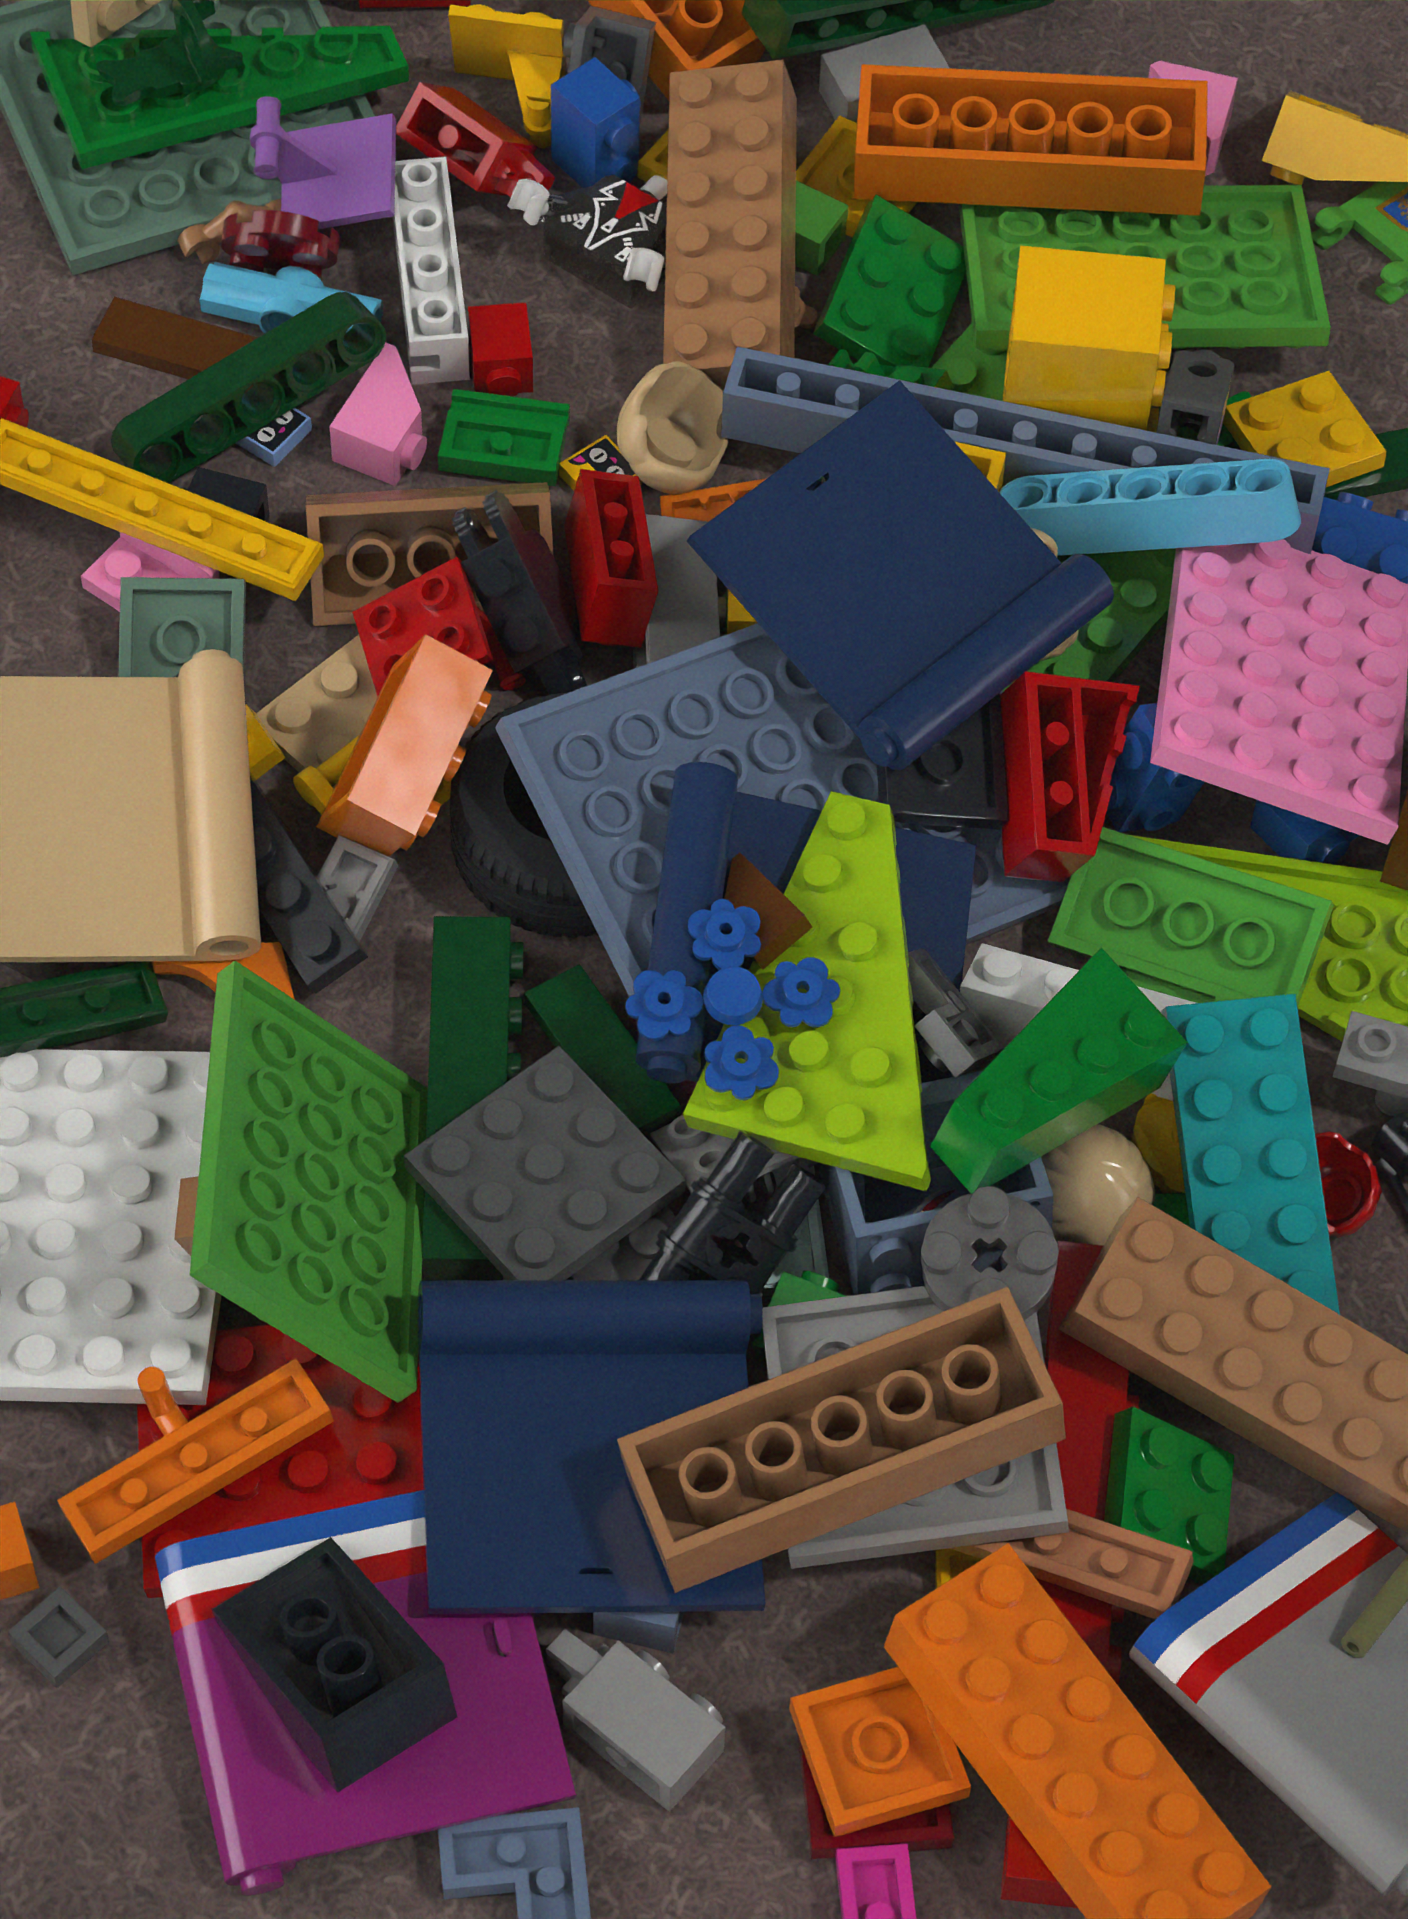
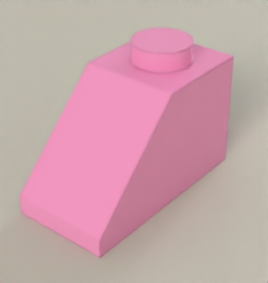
[329,342,427,486]

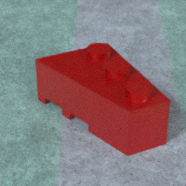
[1000,671,1140,882]

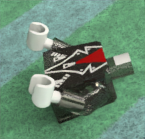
[507,175,667,309]

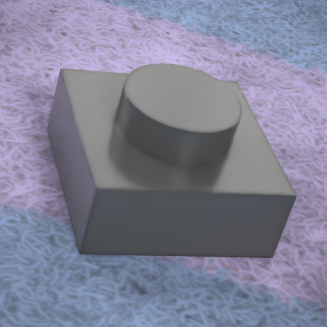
[8,1586,109,1688]

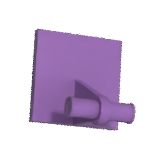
[250,96,396,229]

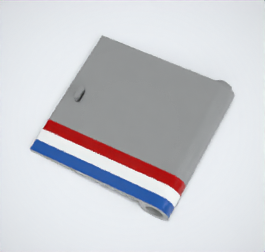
[1129,1492,1408,1896]

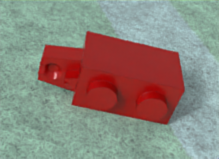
[396,82,555,197]

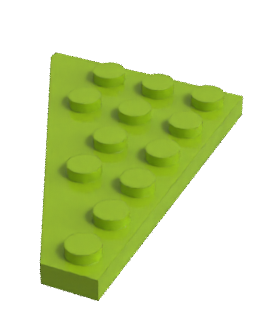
[683,791,931,1192]
[1130,835,1408,1042]

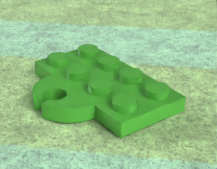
[1048,827,1334,1008]

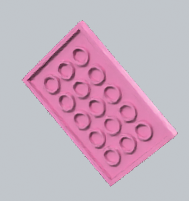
[1150,539,1408,845]

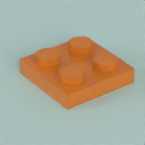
[789,1667,971,1837]

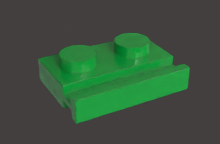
[438,389,570,486]

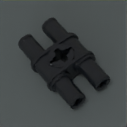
[639,1130,827,1298]

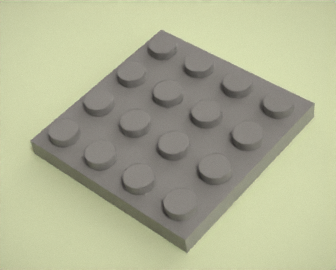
[762,1286,1069,1569]

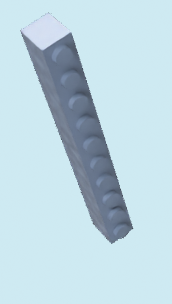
[721,346,1330,555]

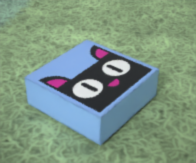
[236,408,312,467]

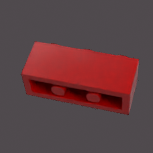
[564,469,659,648]

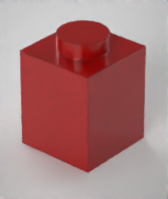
[468,302,533,397]

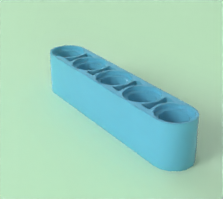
[999,459,1301,556]

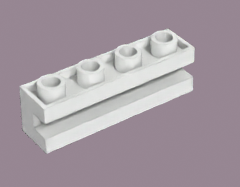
[392,157,470,384]

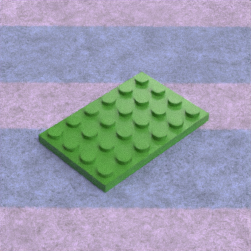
[959,185,1331,351]
[190,961,428,1403]

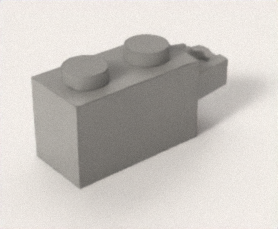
[545,1629,726,1812]

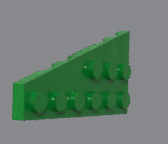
[30,25,409,170]

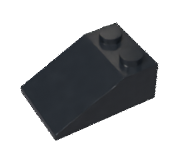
[212,1537,458,1793]

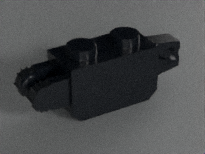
[452,490,588,695]

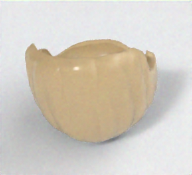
[617,362,729,494]
[1041,1124,1155,1245]

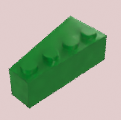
[930,947,1188,1194]

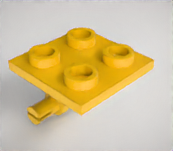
[448,4,567,148]

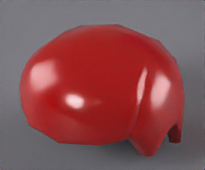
[1315,1131,1382,1238]

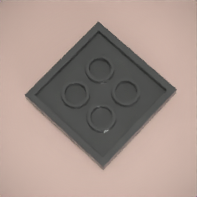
[404,1046,686,1280]

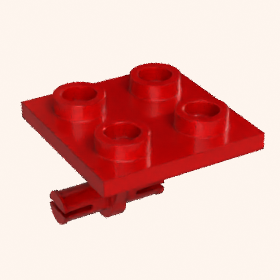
[352,557,526,698]

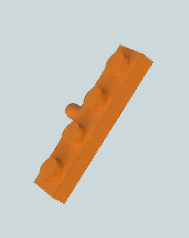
[57,1358,334,1564]

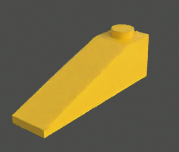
[1262,91,1408,185]

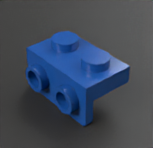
[1312,492,1408,584]

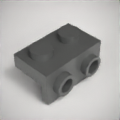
[563,6,656,123]

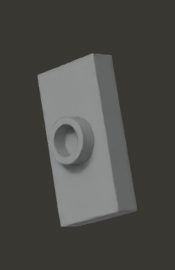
[282,835,398,950]

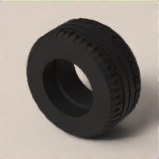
[450,693,597,937]

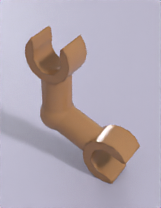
[177,199,281,264]

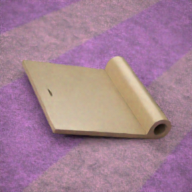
[0,649,261,962]

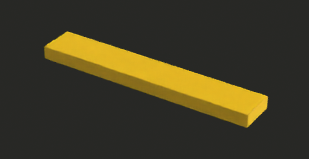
[0,418,324,601]

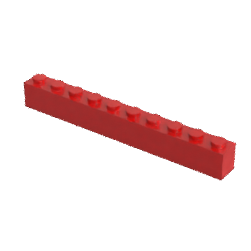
[1000,1240,1140,1908]

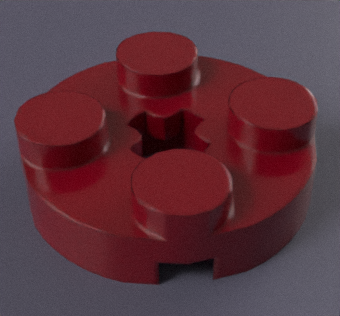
[221,210,340,280]

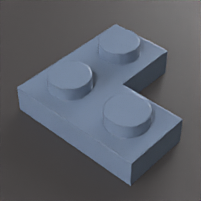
[438,1807,591,1919]

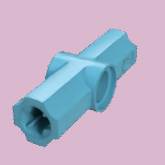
[200,262,383,334]

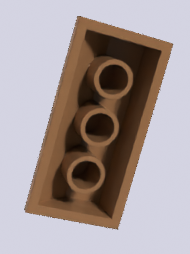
[306,482,553,626]

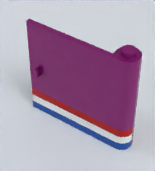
[155,1490,576,1895]

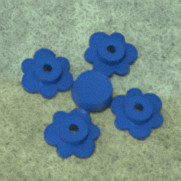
[625,899,840,1100]

